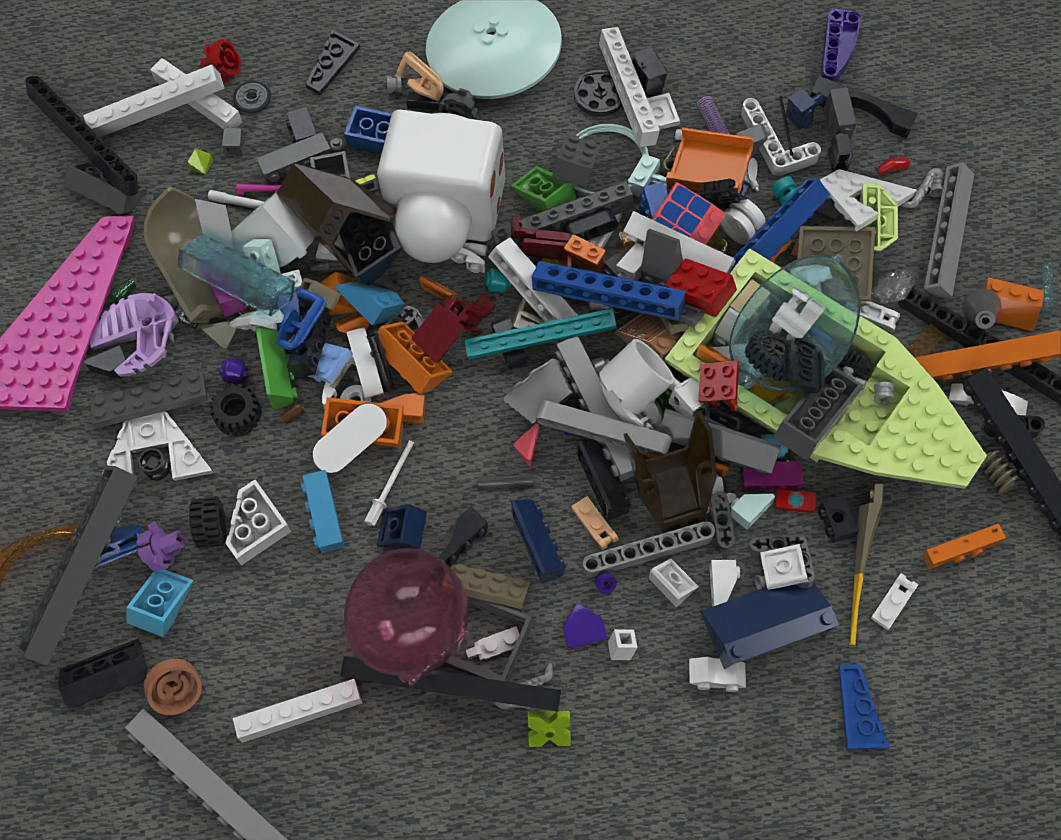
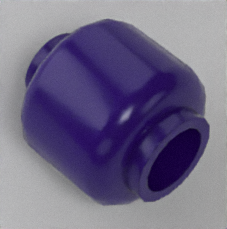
[219,358,248,384]

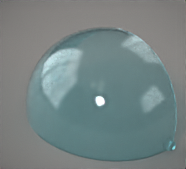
[729,254,860,392]

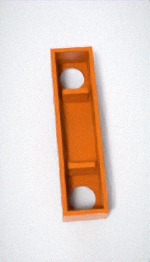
[922,524,1006,569]

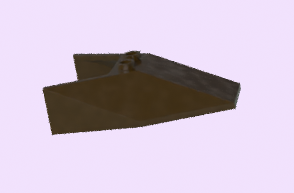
[277,162,397,276]
[623,411,717,533]

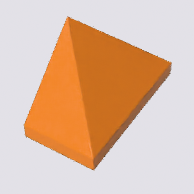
[334,312,370,334]

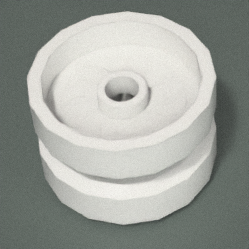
[719,199,766,245]

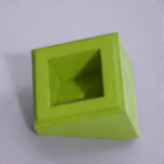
[187,149,213,175]

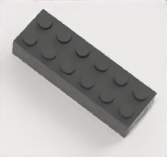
[773,364,863,460]

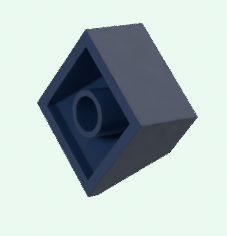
[377,504,427,551]

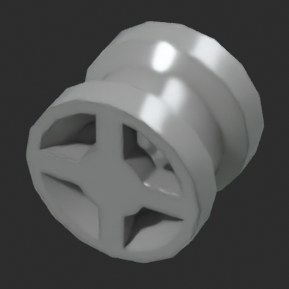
[387,76,402,94]
[874,382,894,405]

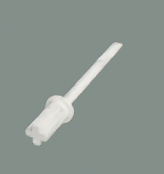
[364,440,414,526]

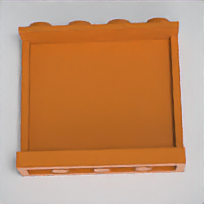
[666,128,753,194]

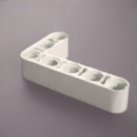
[741,98,821,176]

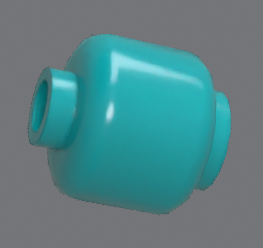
[484,268,511,293]

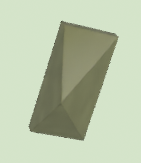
[201,321,242,349]

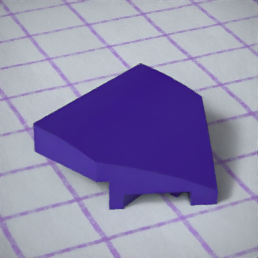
[563,602,607,648]

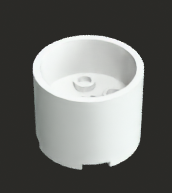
[599,339,674,414]

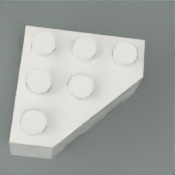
[226,480,291,566]

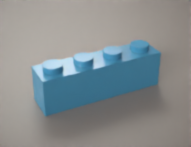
[301,470,345,553]

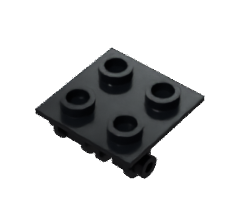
[696,178,747,206]
[831,344,873,378]

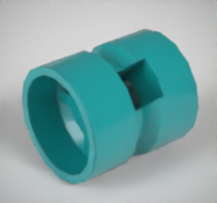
[771,176,798,206]

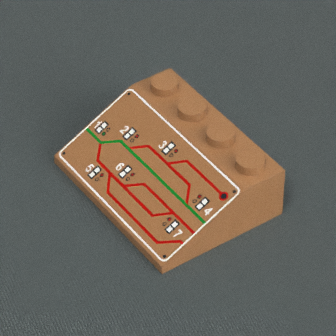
[615,313,689,361]

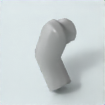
[842,366,867,390]

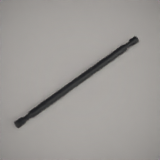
[779,96,794,156]

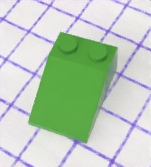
[511,166,576,213]

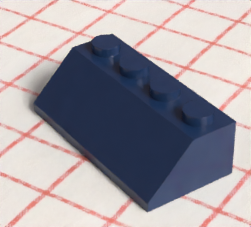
[511,500,566,584]

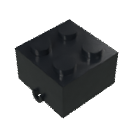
[631,47,667,98]

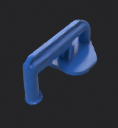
[276,287,327,350]
[94,525,143,568]

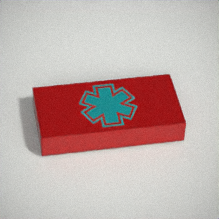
[775,489,816,513]

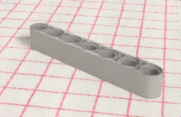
[535,400,672,457]
[582,522,715,577]

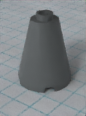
[962,288,1001,329]

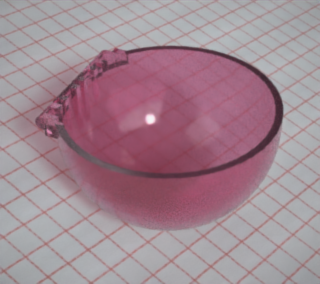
[344,548,469,686]

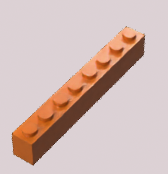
[914,330,1061,381]

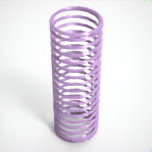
[697,96,729,134]

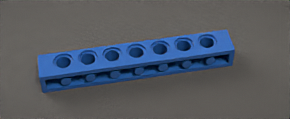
[531,261,685,321]

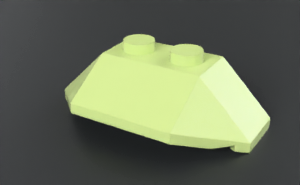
[859,183,898,252]

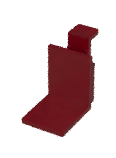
[511,216,571,297]
[411,294,496,362]

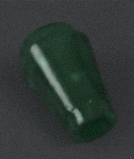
[109,278,136,304]

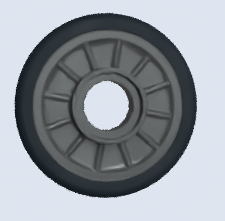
[233,81,271,113]

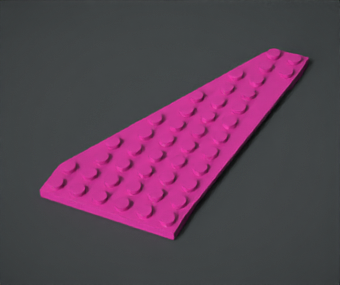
[0,216,136,411]

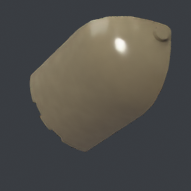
[144,187,263,323]

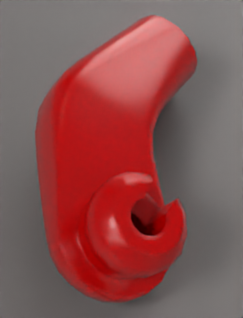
[877,156,910,175]

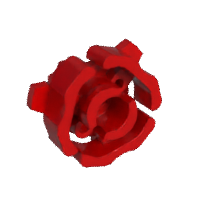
[200,39,241,83]

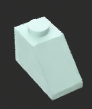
[730,494,775,530]

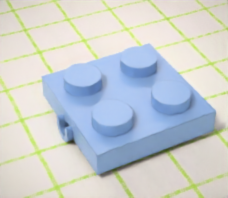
[308,343,353,383]

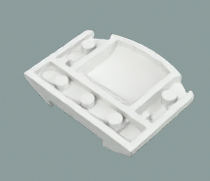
[599,377,659,432]

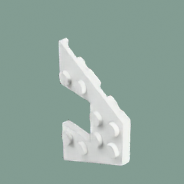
[820,169,917,231]
[102,411,213,481]

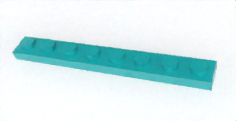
[465,308,617,360]

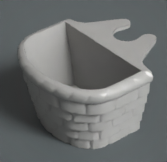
[504,359,574,424]

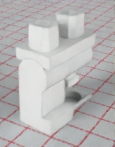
[769,286,826,341]

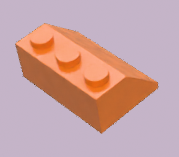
[982,277,1044,332]

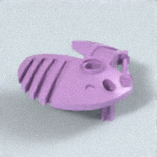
[90,293,179,376]

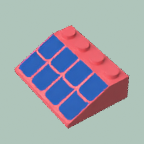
[636,182,726,245]

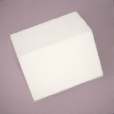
[649,558,699,607]

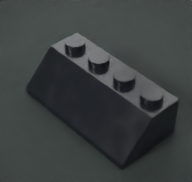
[576,439,631,521]
[58,638,148,709]

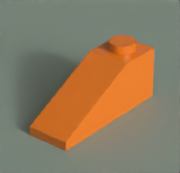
[382,393,426,423]

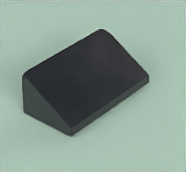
[406,92,444,110]

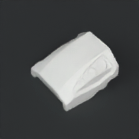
[230,309,284,332]

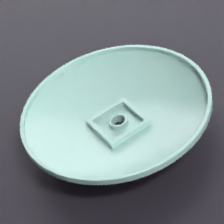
[426,0,562,99]

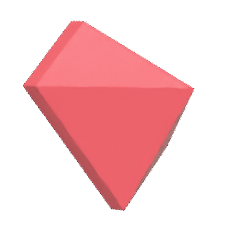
[513,424,539,466]

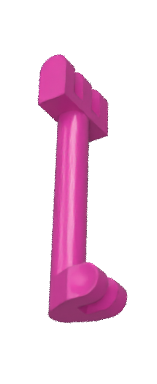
[236,184,281,197]

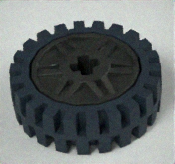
[745,330,790,382]

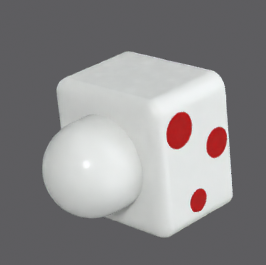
[377,110,506,263]

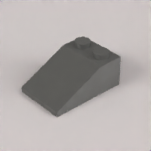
[641,229,683,287]

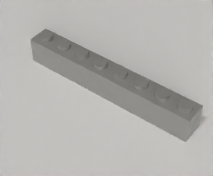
[924,162,974,300]
[555,336,634,482]

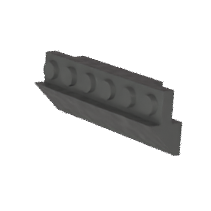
[659,409,781,474]

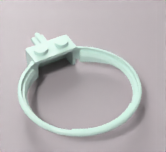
[572,124,667,197]

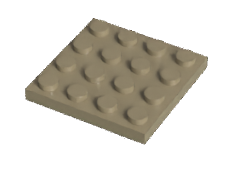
[797,226,876,302]

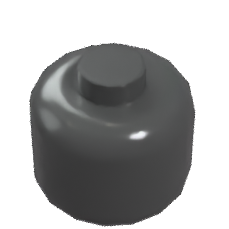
[328,137,346,153]

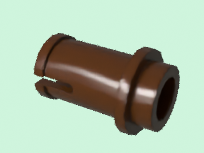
[280,402,305,425]

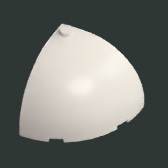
[231,192,315,267]

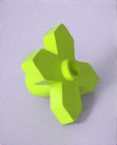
[528,710,571,747]

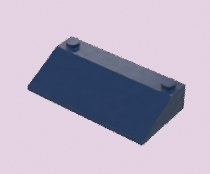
[700,582,840,669]

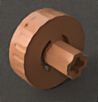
[144,659,202,715]

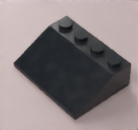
[339,191,402,285]

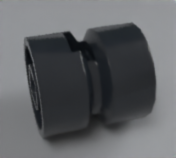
[138,448,170,481]

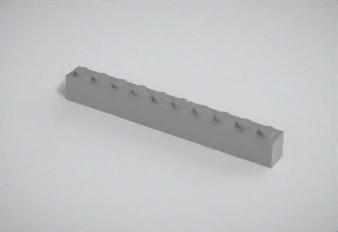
[125,709,288,840]

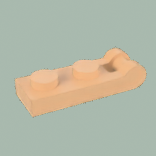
[571,496,619,551]

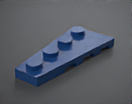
[838,664,890,750]

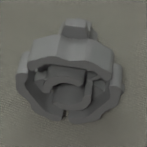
[439,88,480,120]

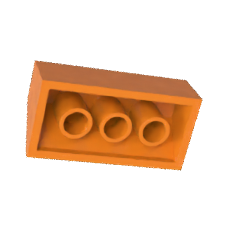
[377,321,453,394]
[321,397,404,448]

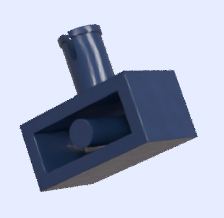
[786,88,826,130]

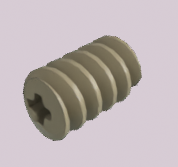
[980,450,1019,494]

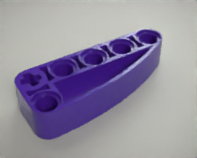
[820,9,861,82]

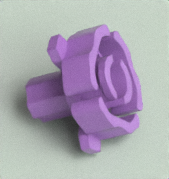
[137,522,186,572]

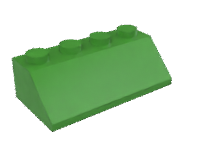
[255,326,298,410]

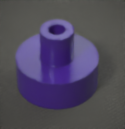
[595,573,617,594]

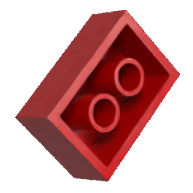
[664,258,737,317]

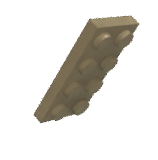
[443,564,530,609]

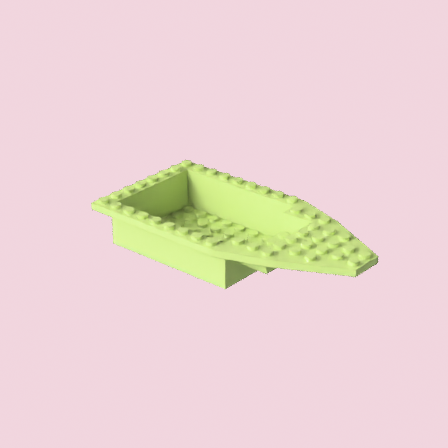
[664,248,987,489]

